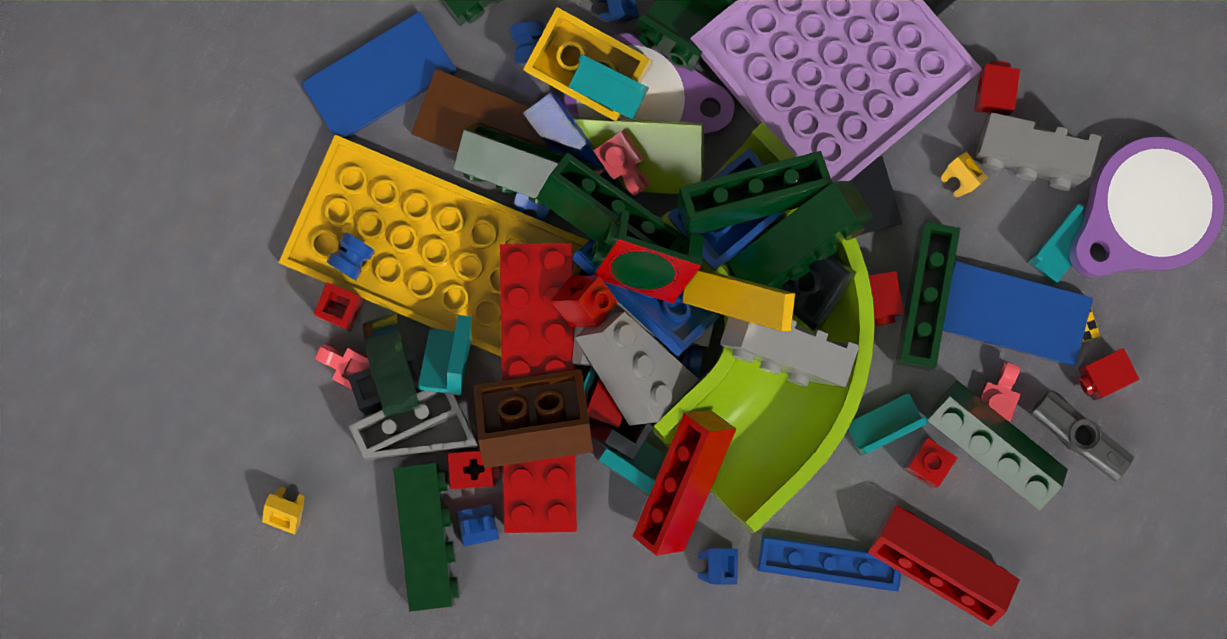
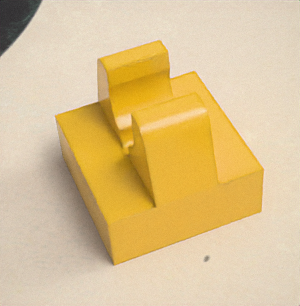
[941,151,988,197]
[262,487,305,535]

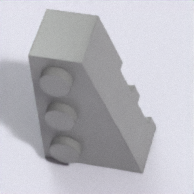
[974,113,1102,191]
[575,311,699,425]
[720,316,859,387]
[349,391,480,460]

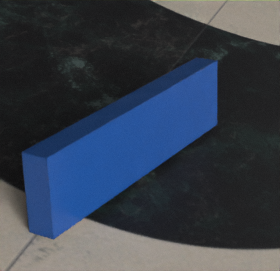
[757,536,901,592]

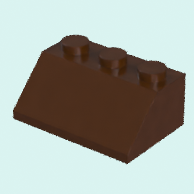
[473,369,594,468]

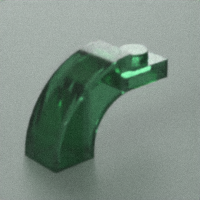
[362,313,421,418]

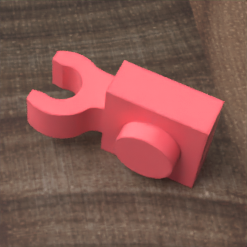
[593,129,650,197]
[314,343,381,389]
[979,362,1021,422]

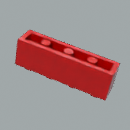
[632,410,736,556]
[867,505,1020,627]

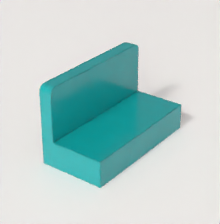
[568,54,649,120]
[1027,204,1084,284]
[419,315,472,395]
[848,393,929,456]
[599,441,666,495]

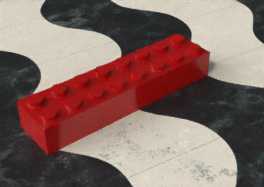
[500,243,577,533]

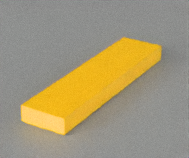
[683,268,795,332]

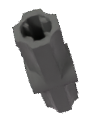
[1030,390,1135,481]

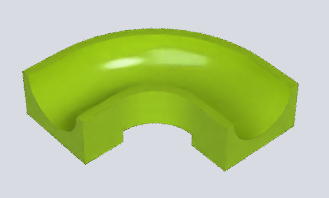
[652,122,875,533]

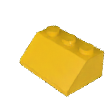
[523,7,654,122]

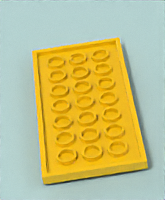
[278,135,588,357]

